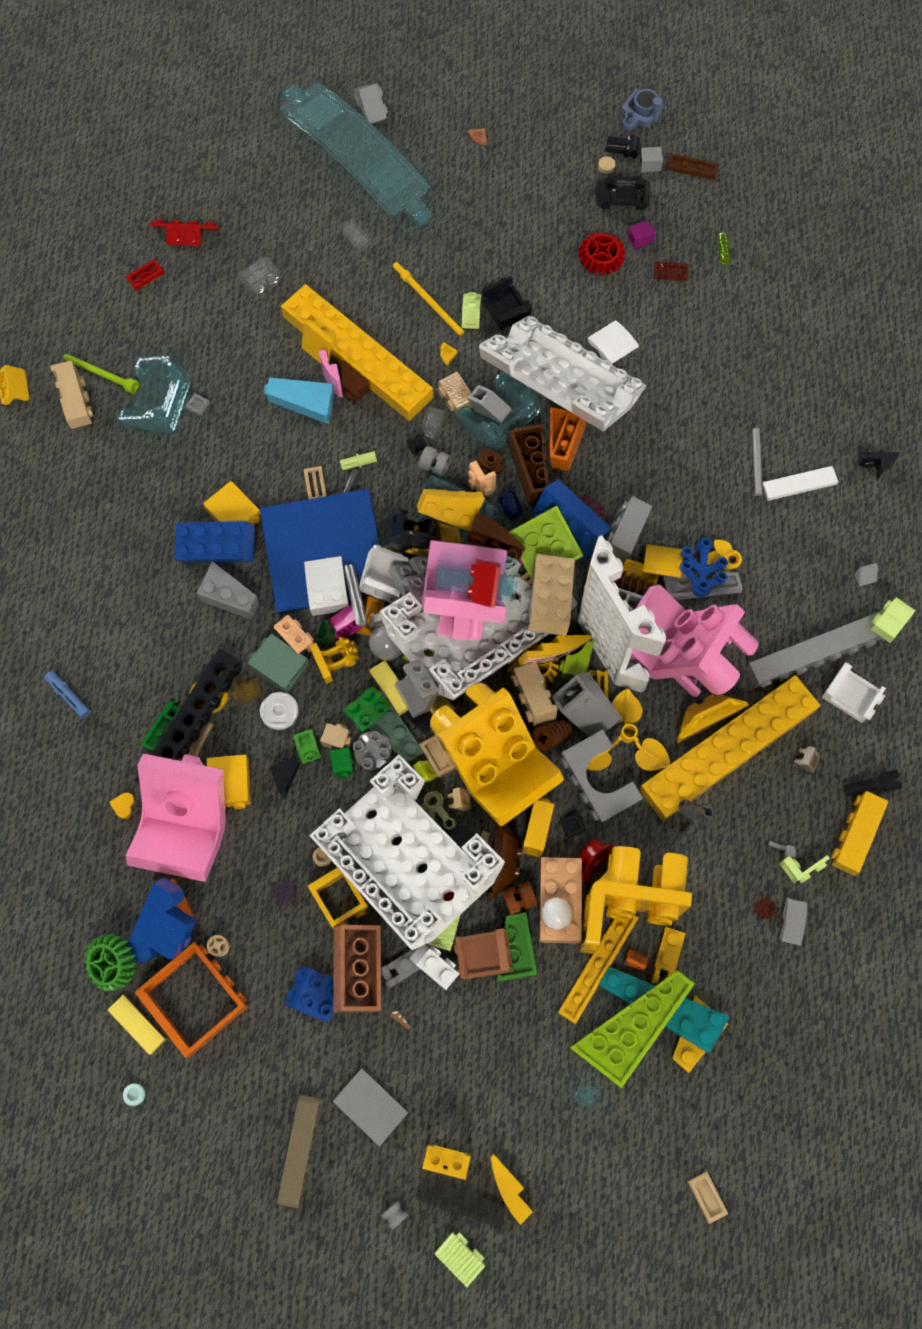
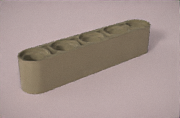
[277,1094,321,1209]

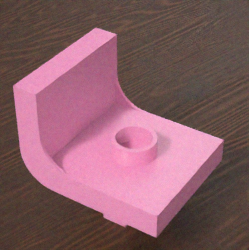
[422,540,507,640]
[126,754,226,882]

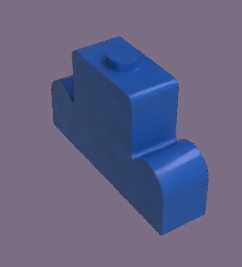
[127,878,196,963]

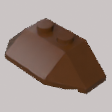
[487,823,522,900]

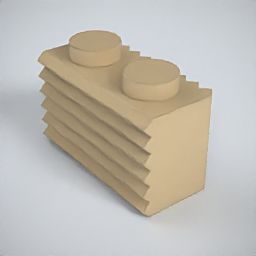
[437,372,472,415]

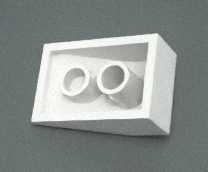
[304,556,349,616]

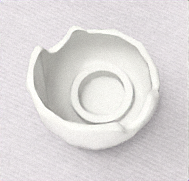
[541,898,574,930]

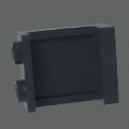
[481,276,532,331]

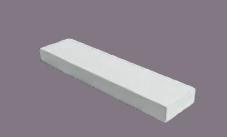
[762,466,838,501]

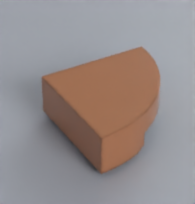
[468,128,487,145]

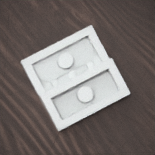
[588,320,639,363]

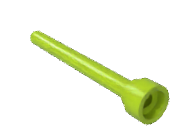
[63,354,139,394]

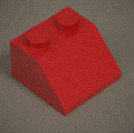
[467,560,501,608]

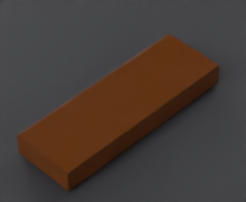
[666,153,719,180]

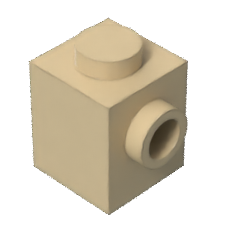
[320,723,352,750]

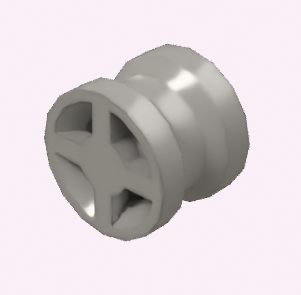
[381,1201,409,1230]

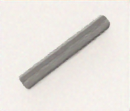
[344,564,367,626]

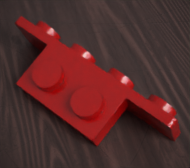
[150,220,220,247]

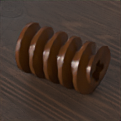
[614,571,654,596]
[532,719,572,751]

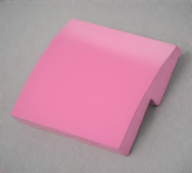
[319,350,343,397]

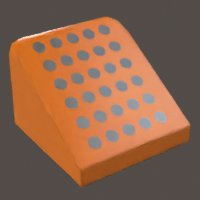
[624,949,648,971]

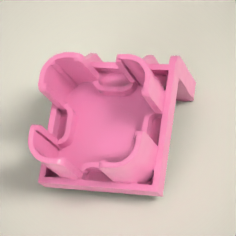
[630,585,758,697]

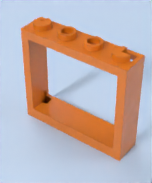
[134,942,248,1058]

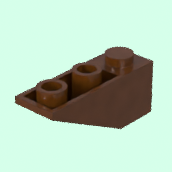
[467,513,525,560]

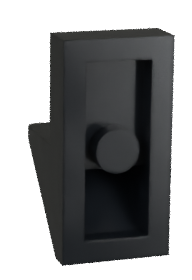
[858,452,899,479]

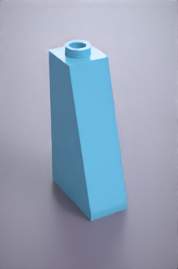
[264,378,334,424]

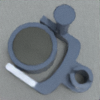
[622,88,663,131]

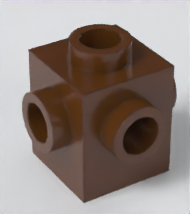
[476,447,505,476]

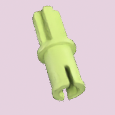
[340,451,377,470]

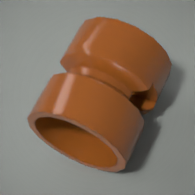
[502,881,537,915]

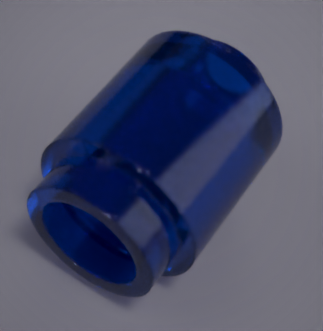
[499,491,522,519]

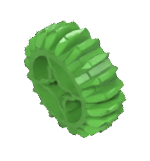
[83,934,137,991]

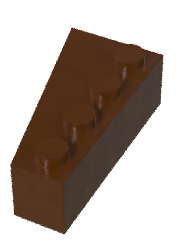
[506,423,549,504]

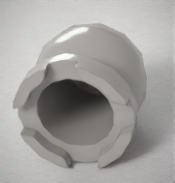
[368,613,402,661]

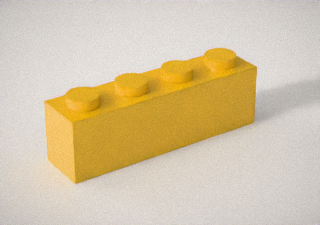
[831,791,889,876]

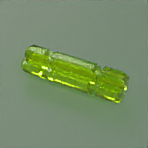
[717,233,730,265]

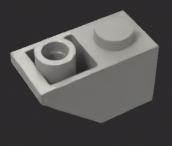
[468,385,512,423]

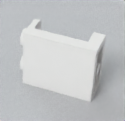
[359,545,409,604]
[822,662,886,723]

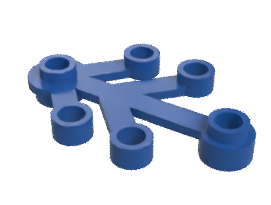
[679,538,728,598]

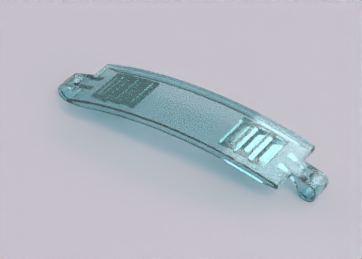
[279,82,432,229]

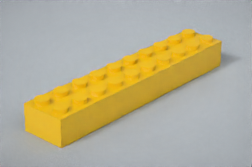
[281,284,434,421]
[639,675,821,822]

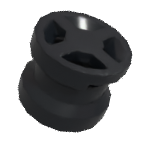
[406,433,427,456]

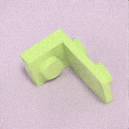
[462,292,481,329]
[779,855,830,883]

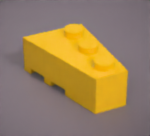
[417,489,485,532]

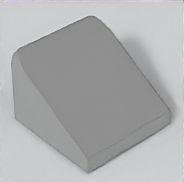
[855,563,878,586]

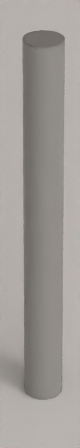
[752,428,763,496]

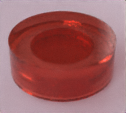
[755,898,776,919]

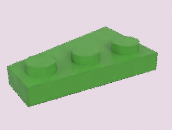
[497,912,538,982]

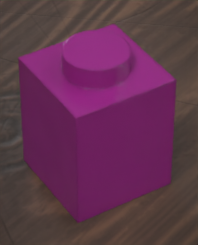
[627,220,656,250]

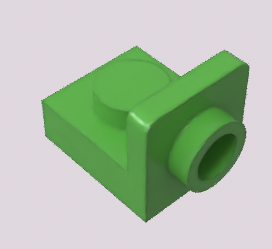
[293,729,321,763]

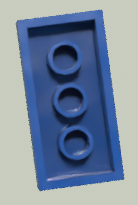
[532,480,612,562]
[174,521,255,564]

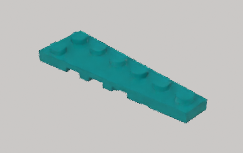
[599,967,730,1054]

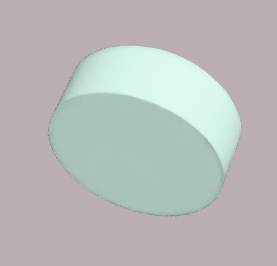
[123,1084,145,1106]

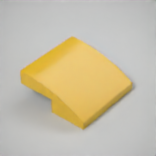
[643,544,683,578]

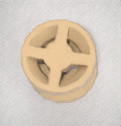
[207,935,230,957]

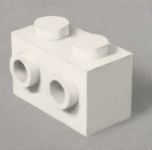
[410,945,459,990]

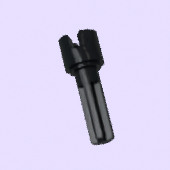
[843,770,902,796]

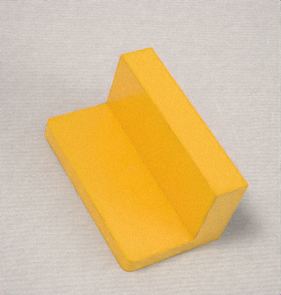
[0,365,29,405]

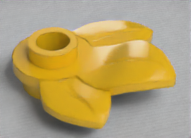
[707,540,742,572]

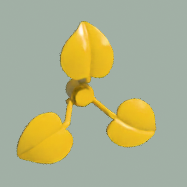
[587,688,670,771]

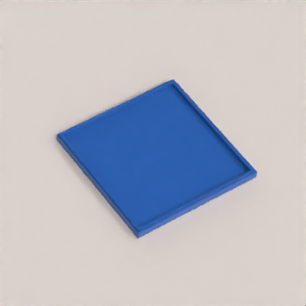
[260,489,379,614]

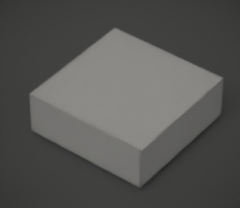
[185,393,210,417]

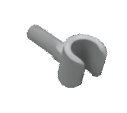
[768,841,796,859]

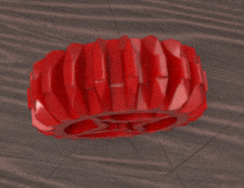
[578,231,625,277]

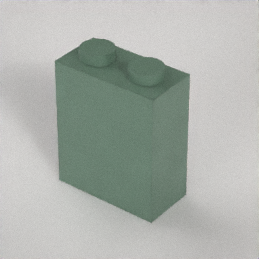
[248,634,310,693]

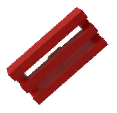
[125,259,165,291]

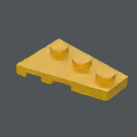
[672,995,728,1073]

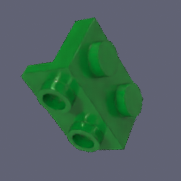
[343,687,391,732]

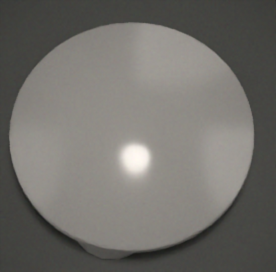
[353,731,392,770]

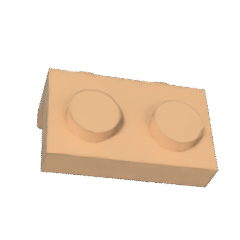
[468,461,496,496]
[274,615,314,654]

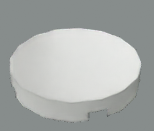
[260,692,299,730]

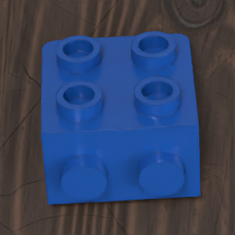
[285,966,334,1022]

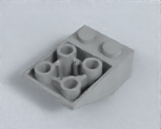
[551,672,622,737]

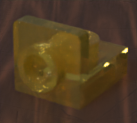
[231,678,263,705]

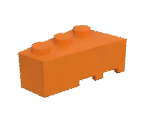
[550,407,586,472]

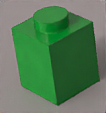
[330,747,354,779]

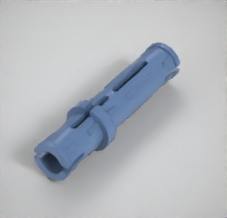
[44,671,91,719]

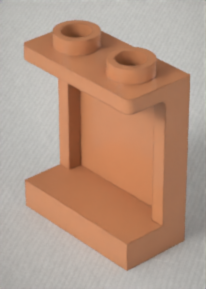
[453,929,513,980]

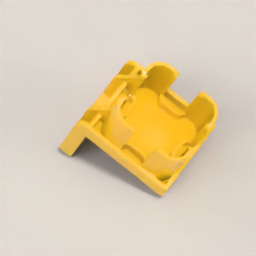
[430,683,564,826]
[579,846,692,954]

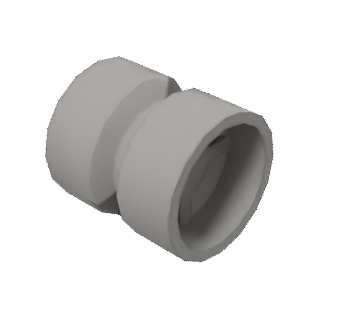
[418,446,452,477]

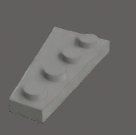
[661,571,743,600]

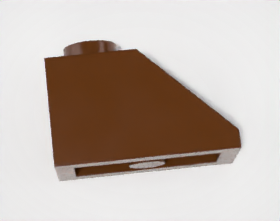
[341,360,371,403]

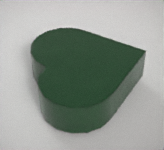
[316,620,336,644]

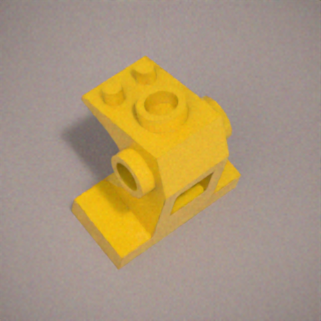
[309,637,360,684]

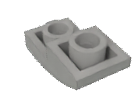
[779,898,807,946]

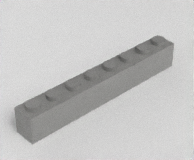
[746,610,886,689]

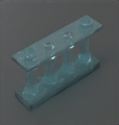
[434,564,518,601]

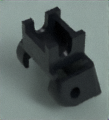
[596,175,651,210]
[378,509,443,552]

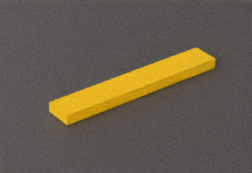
[558,914,638,1024]

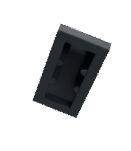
[269,757,301,798]

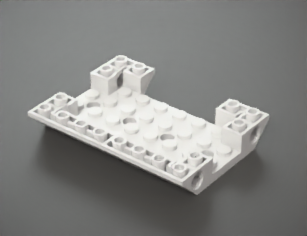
[479,316,646,432]
[578,535,666,692]
[379,556,550,700]
[309,755,505,950]

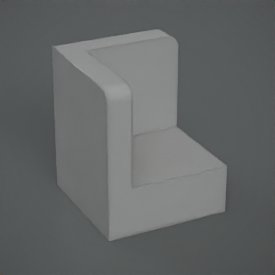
[641,147,663,172]

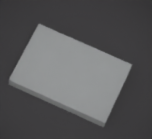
[333,1068,409,1147]

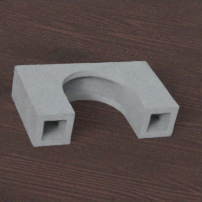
[559,730,643,823]

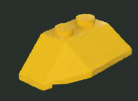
[676,694,749,744]

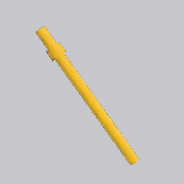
[393,262,465,336]

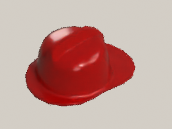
[580,839,614,883]

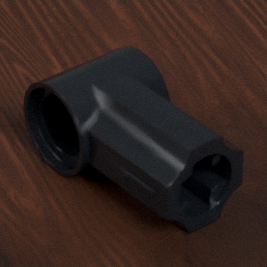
[606,135,640,159]

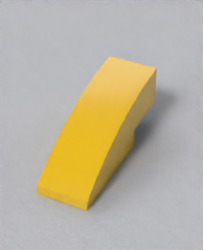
[490,1153,533,1225]

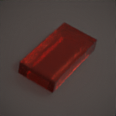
[653,262,689,281]

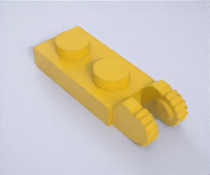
[651,927,686,985]

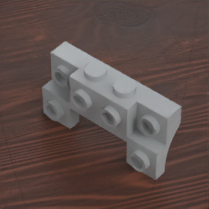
[389,555,428,613]

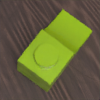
[559,641,594,680]

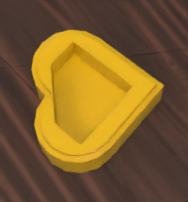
[109,793,135,819]

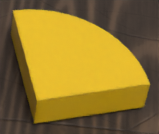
[440,342,458,366]

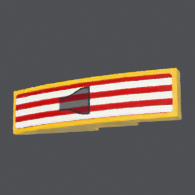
[518,635,592,666]

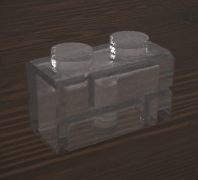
[238,256,280,296]

